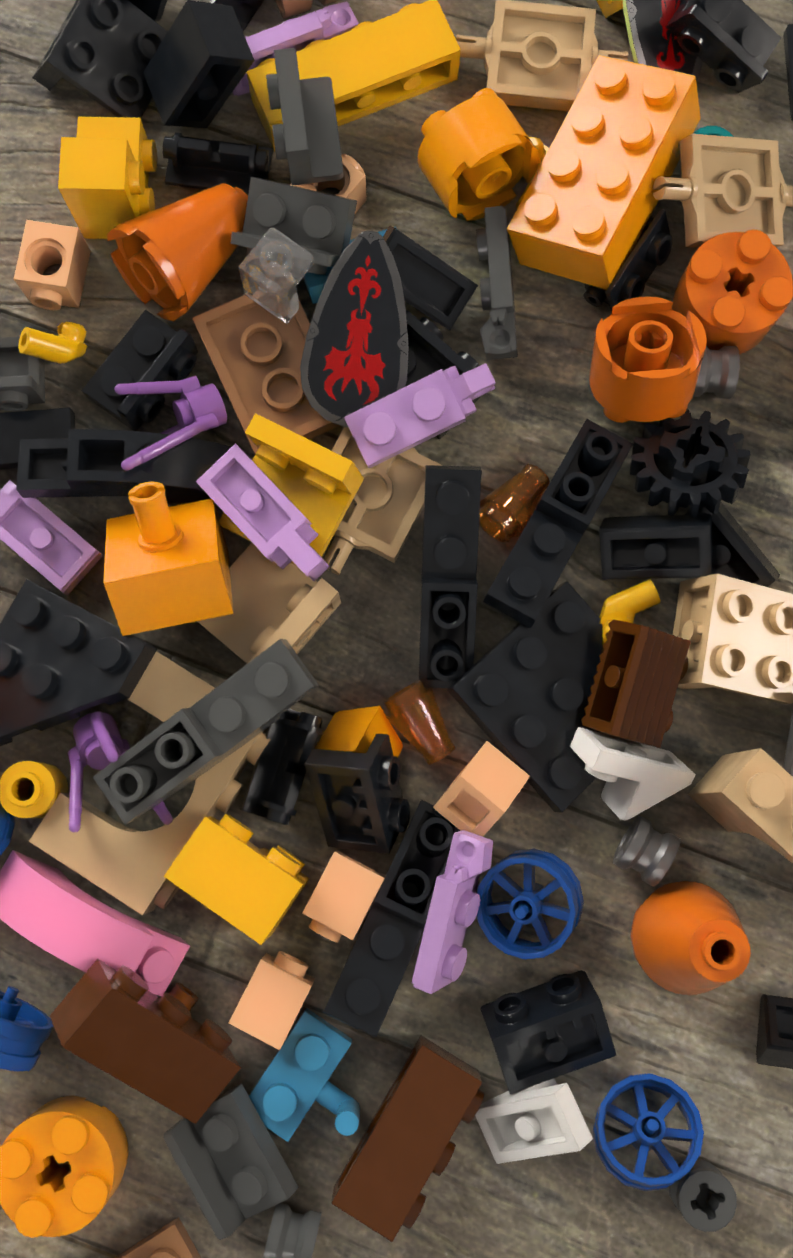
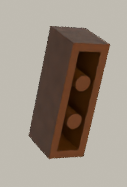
[50,959,241,1124]
[331,1035,485,1242]

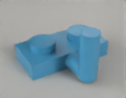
[249,1007,360,1142]

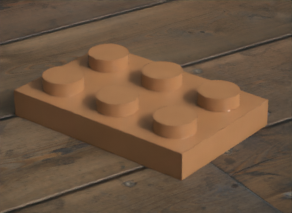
[192,276,340,455]

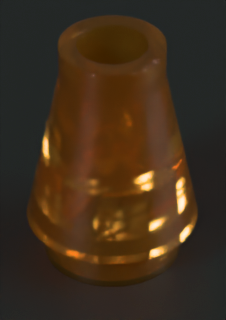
[479,464,550,543]
[383,680,456,765]

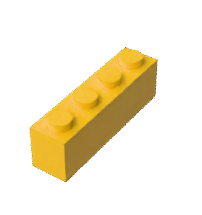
[246,0,461,152]

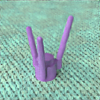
[114,375,227,471]
[67,712,173,833]

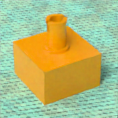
[103,481,233,636]

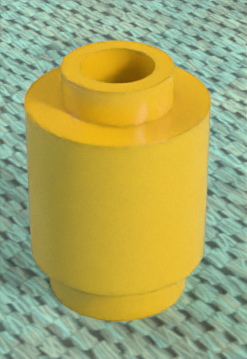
[0,761,69,818]

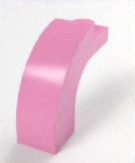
[0,850,190,997]

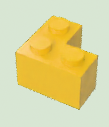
[58,117,157,239]
[163,813,310,945]

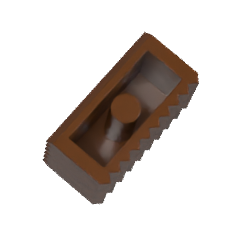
[581,619,691,748]

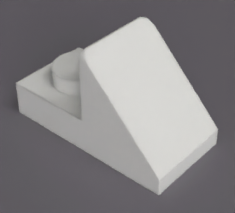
[570,727,696,820]
[475,1078,593,1164]

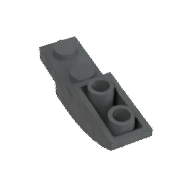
[93,639,319,825]

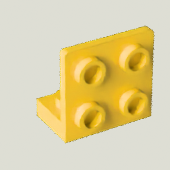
[219,413,364,566]

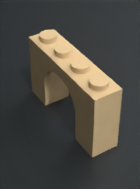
[28,651,271,915]
[688,748,793,864]

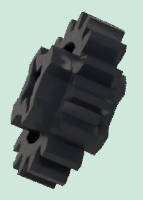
[630,409,751,518]

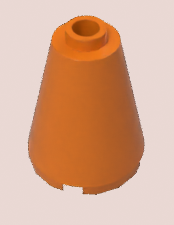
[107,183,248,322]
[630,881,750,995]

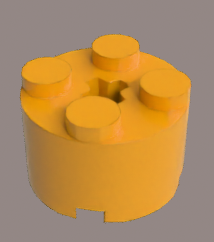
[417,88,539,221]
[0,1096,129,1238]

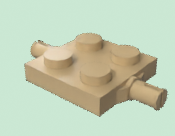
[456,0,628,112]
[653,134,793,248]
[323,427,443,575]

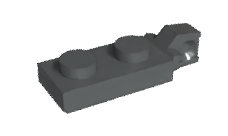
[476,206,518,360]

